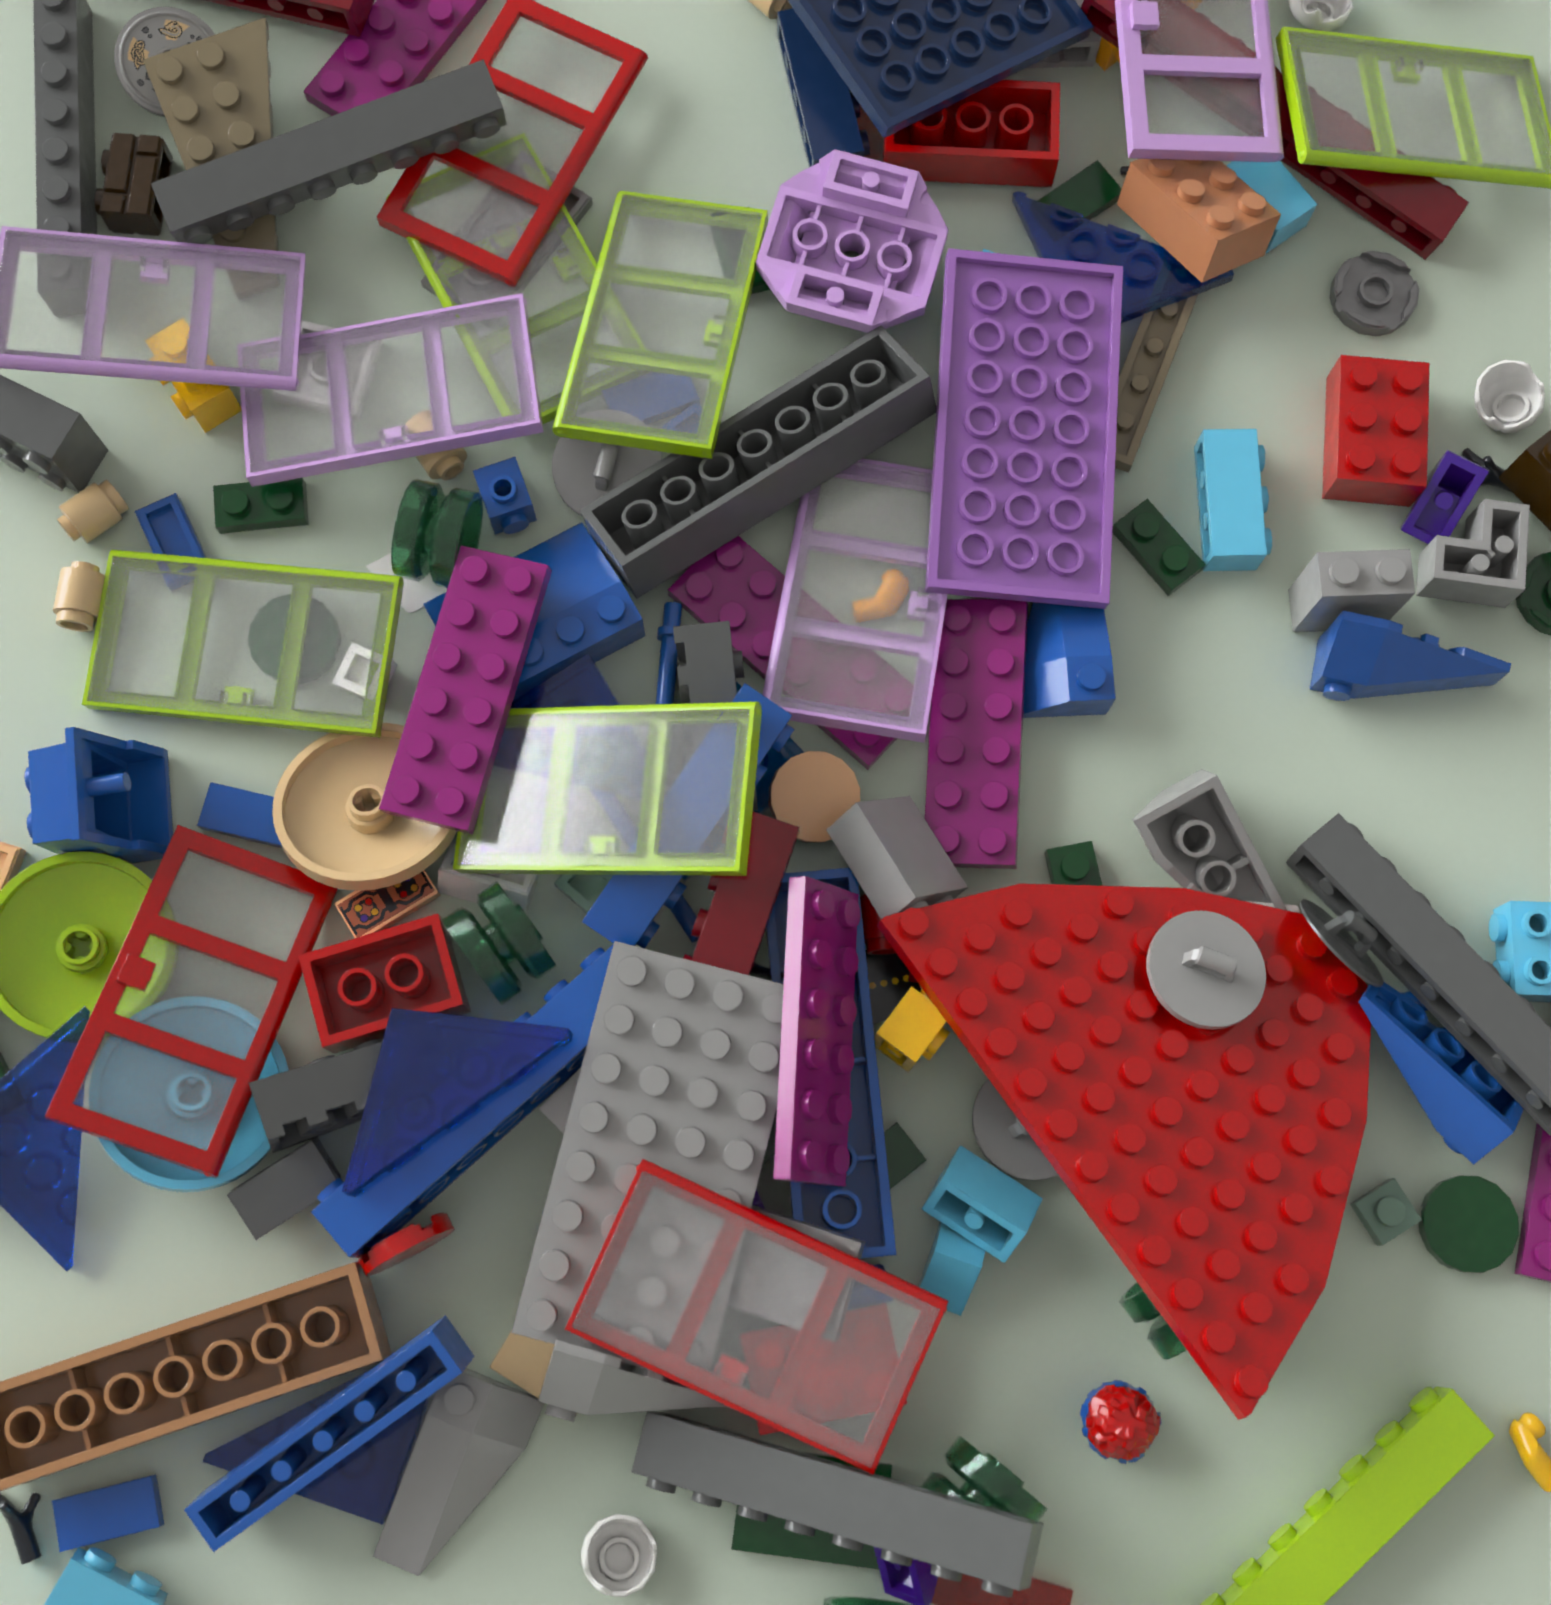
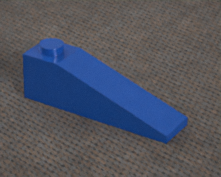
[1023,602,1116,718]
[1310,610,1511,701]
[1358,982,1524,1165]

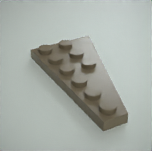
[143,17,280,302]

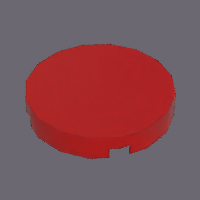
[358,1212,455,1277]

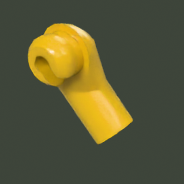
[1509,1412,1551,1492]

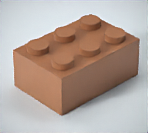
[1117,159,1281,283]

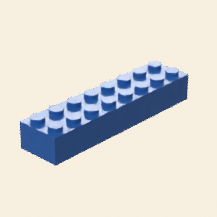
[766,868,897,1259]
[311,945,613,1258]

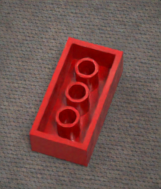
[883,80,1060,187]

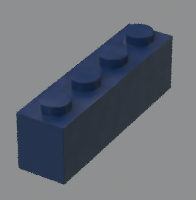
[777,8,870,167]

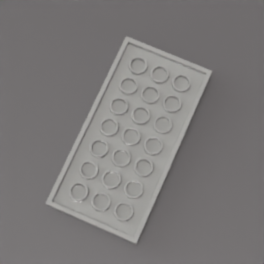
[511,941,784,1371]

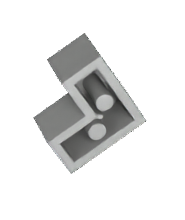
[1416,499,1530,608]

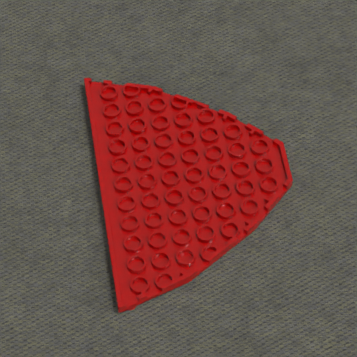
[877,883,1371,1420]

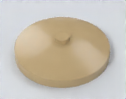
[272,723,457,891]

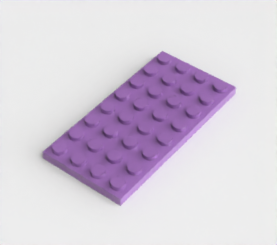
[925,248,1123,609]

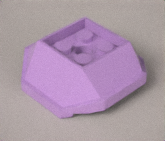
[756,149,948,333]

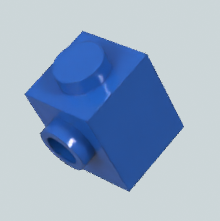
[473,457,537,535]

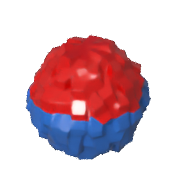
[1080,1380,1162,1464]

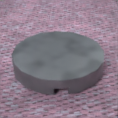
[1329,251,1419,336]

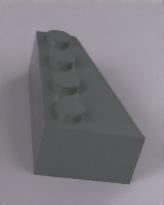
[673,621,758,829]
[249,1022,460,1153]

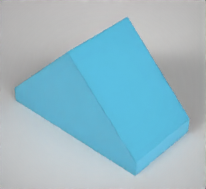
[918,1222,985,1316]

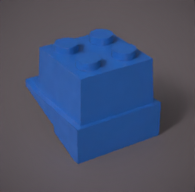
[24,727,173,863]

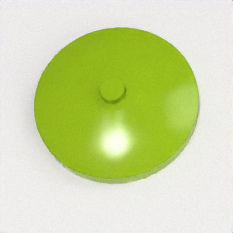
[0,852,179,1043]

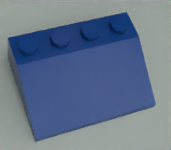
[423,522,646,706]

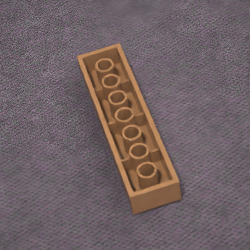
[0,1262,392,1491]

